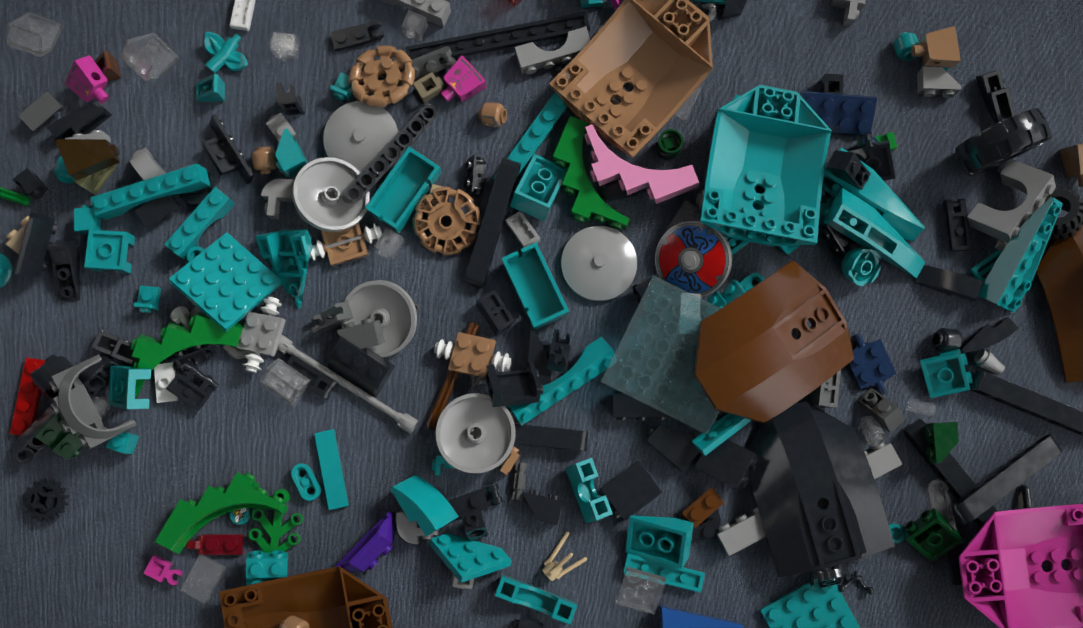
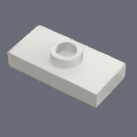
[230,0,256,31]
[154,362,178,403]

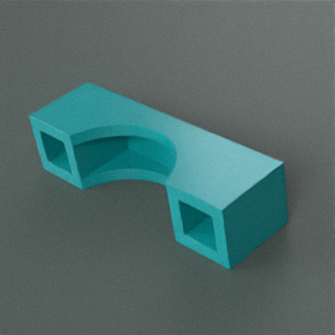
[164,187,236,260]
[495,575,577,625]

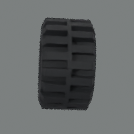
[1044,187,1083,240]

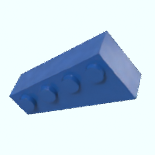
[660,605,744,628]

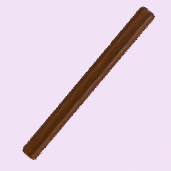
[426,322,479,430]

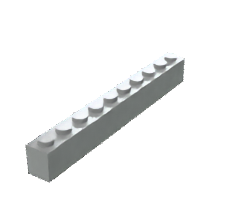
[715,442,902,556]

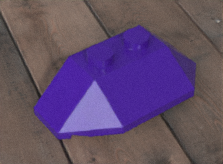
[335,511,394,572]

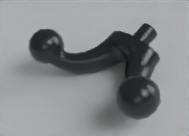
[838,570,874,595]

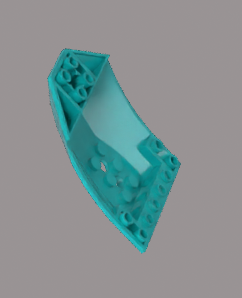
[700,85,832,246]

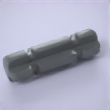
[512,462,527,501]

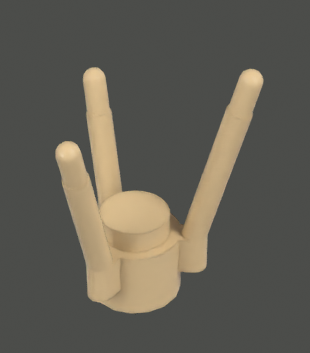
[542,531,587,581]

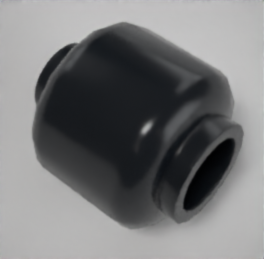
[932,328,963,353]

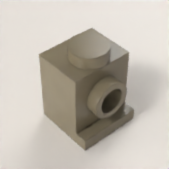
[413,72,444,105]

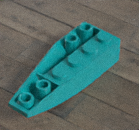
[822,147,925,242]
[823,188,925,279]
[978,197,1063,313]

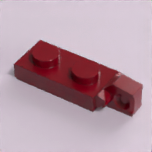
[186,534,244,555]

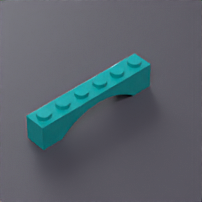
[91,164,211,220]
[508,337,618,426]

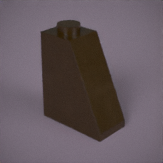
[56,139,120,180]

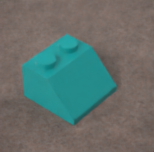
[275,128,308,180]

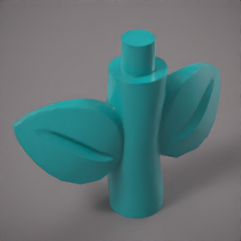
[203,32,248,74]

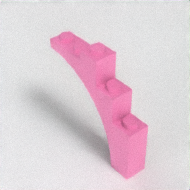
[584,125,699,204]

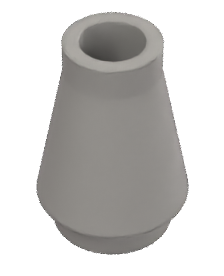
[974,349,1005,375]

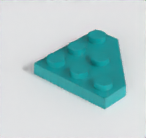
[429,533,512,583]

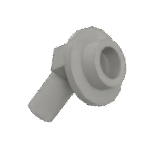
[170,306,192,329]

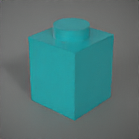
[74,205,101,235]
[106,431,139,454]

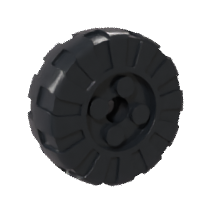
[955,108,1052,176]

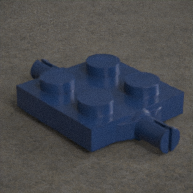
[848,333,897,395]

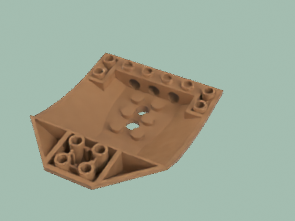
[549,0,713,158]

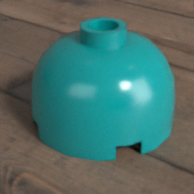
[842,247,881,286]

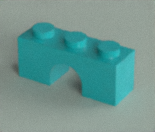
[565,458,613,523]

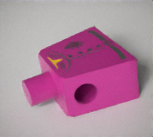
[65,55,109,104]
[440,56,487,102]

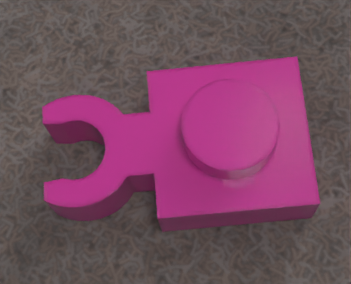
[143,555,183,585]

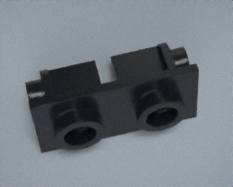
[464,154,486,195]
[818,224,851,257]
[169,344,213,371]

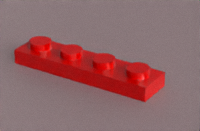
[10,357,45,435]

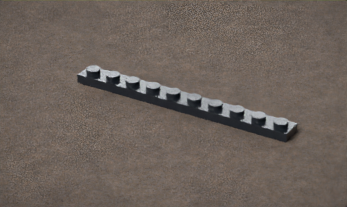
[405,12,590,61]

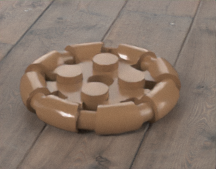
[349,45,415,107]
[412,187,481,256]

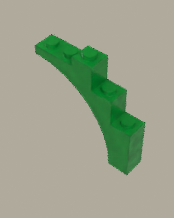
[553,116,630,230]
[131,312,244,397]
[155,472,289,554]

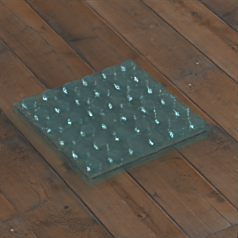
[601,275,721,435]

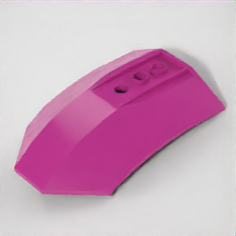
[958,504,1083,628]

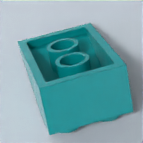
[510,154,568,222]
[625,515,694,569]

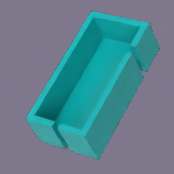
[365,146,442,233]
[501,242,569,330]

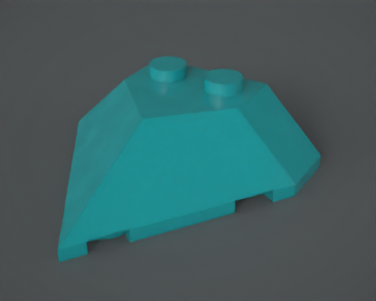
[256,229,313,309]

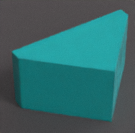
[195,74,225,102]

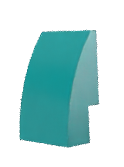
[390,475,459,537]

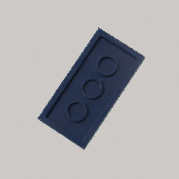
[800,91,877,135]

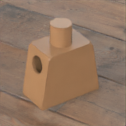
[911,26,961,68]
[1059,144,1083,187]

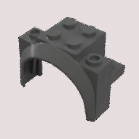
[49,354,136,449]

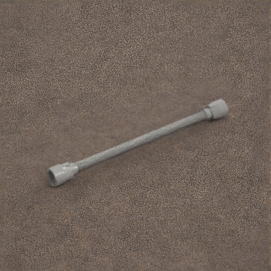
[277,334,419,434]

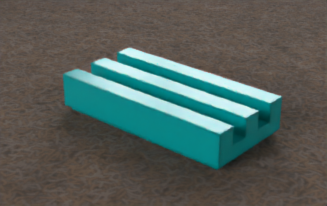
[969,250,1002,285]

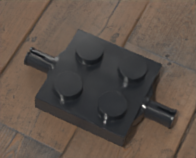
[850,132,896,181]

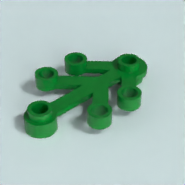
[249,489,304,553]

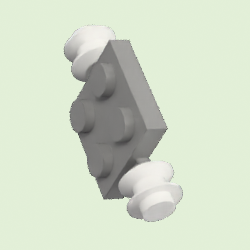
[237,297,286,373]

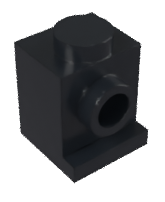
[820,74,844,94]
[12,168,49,199]

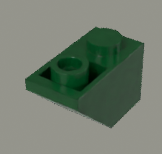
[925,422,959,463]

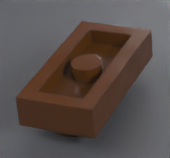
[681,487,725,528]

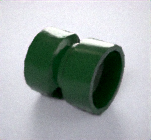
[656,129,683,160]

